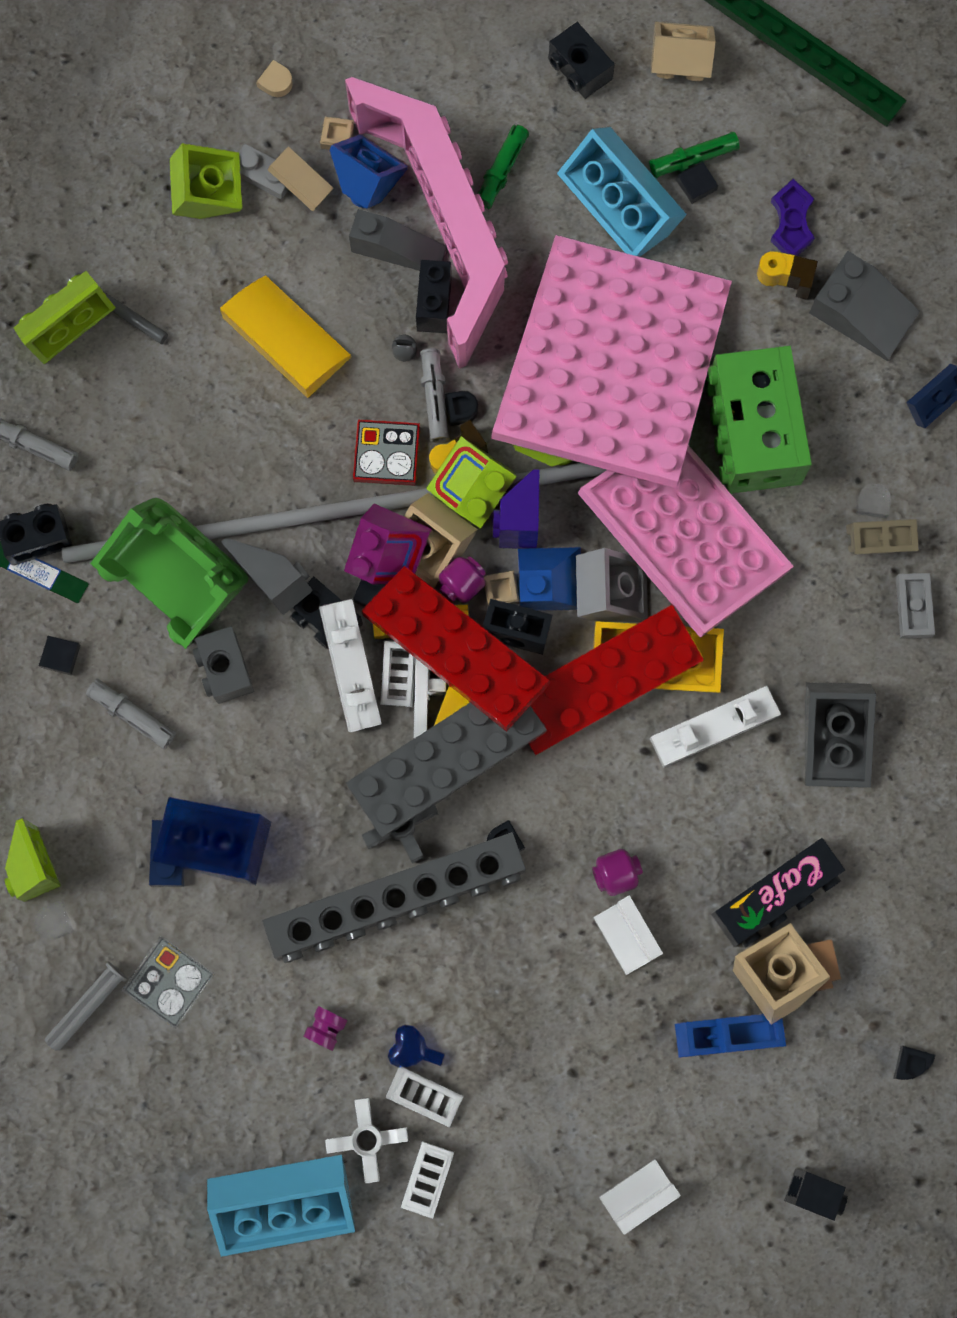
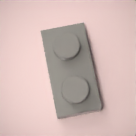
[239,143,288,200]
[896,573,935,638]

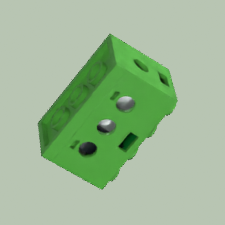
[705,346,812,493]

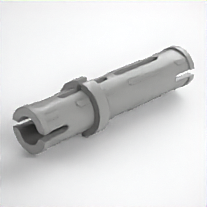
[420,348,450,443]
[0,419,79,471]
[86,678,176,750]

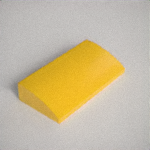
[220,275,351,398]
[593,621,724,693]

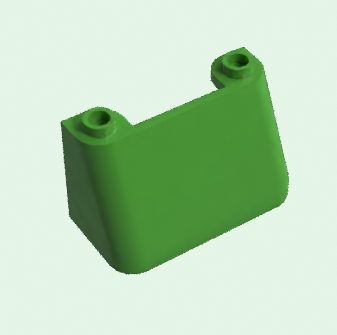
[90,498,248,649]

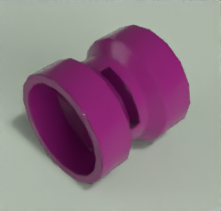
[303,1006,348,1051]

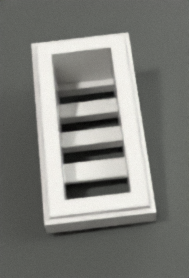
[380,640,416,707]
[386,1067,463,1127]
[401,1141,454,1219]

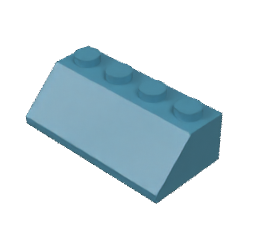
[557,127,687,257]
[207,1155,355,1257]

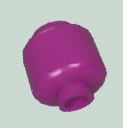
[439,556,486,603]
[592,849,643,896]

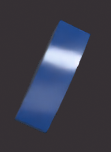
[675,1014,786,1058]

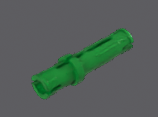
[477,124,529,210]
[649,132,740,178]

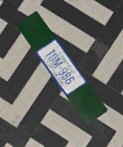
[0,541,89,604]

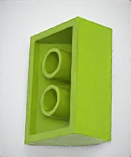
[13,271,116,364]

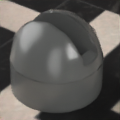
[392,334,417,362]

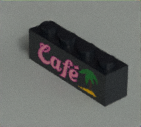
[711,838,845,948]

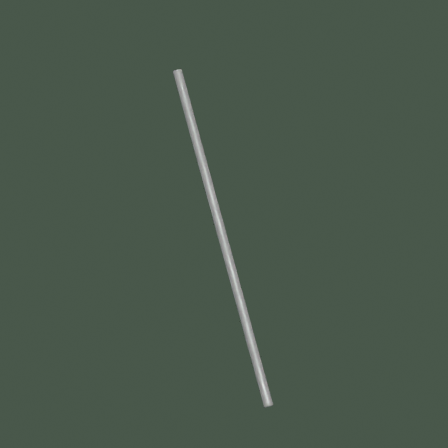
[62,463,606,563]

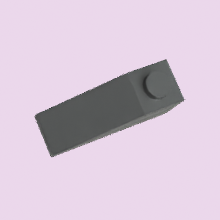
[349,209,447,271]
[221,538,313,615]

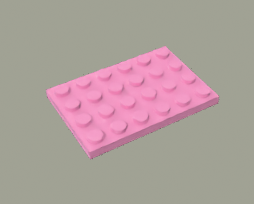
[578,445,794,638]

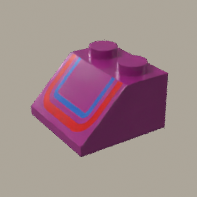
[344,503,431,584]

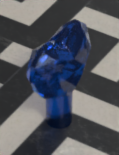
[388,1024,445,1068]

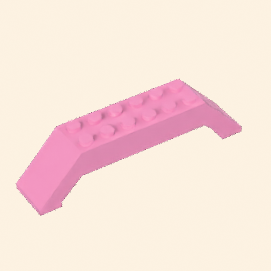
[345,77,508,369]

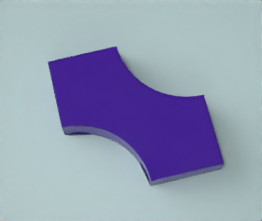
[770,179,815,256]

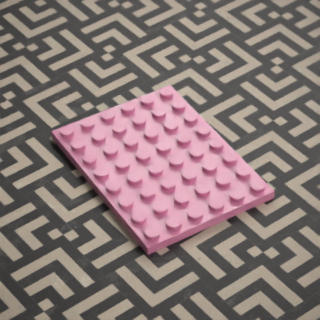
[491,235,732,488]

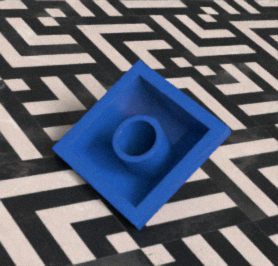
[330,134,408,209]
[518,547,581,611]

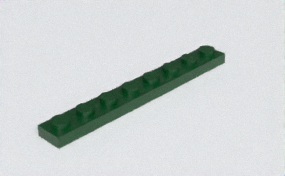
[704,0,907,127]

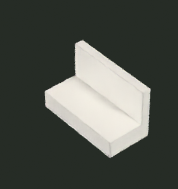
[593,895,663,975]
[599,1159,681,1235]

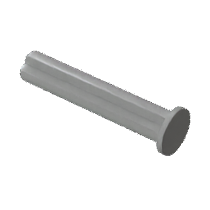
[45,962,128,1051]

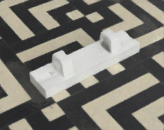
[319,599,382,732]
[414,659,447,738]
[650,686,781,768]

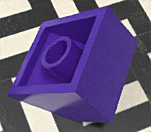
[493,469,540,549]

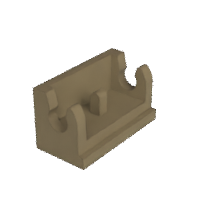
[846,519,919,555]

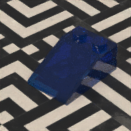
[152,797,271,886]

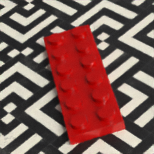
[361,566,550,732]
[529,604,704,756]

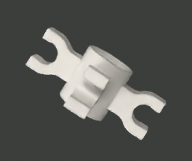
[325,1098,409,1183]

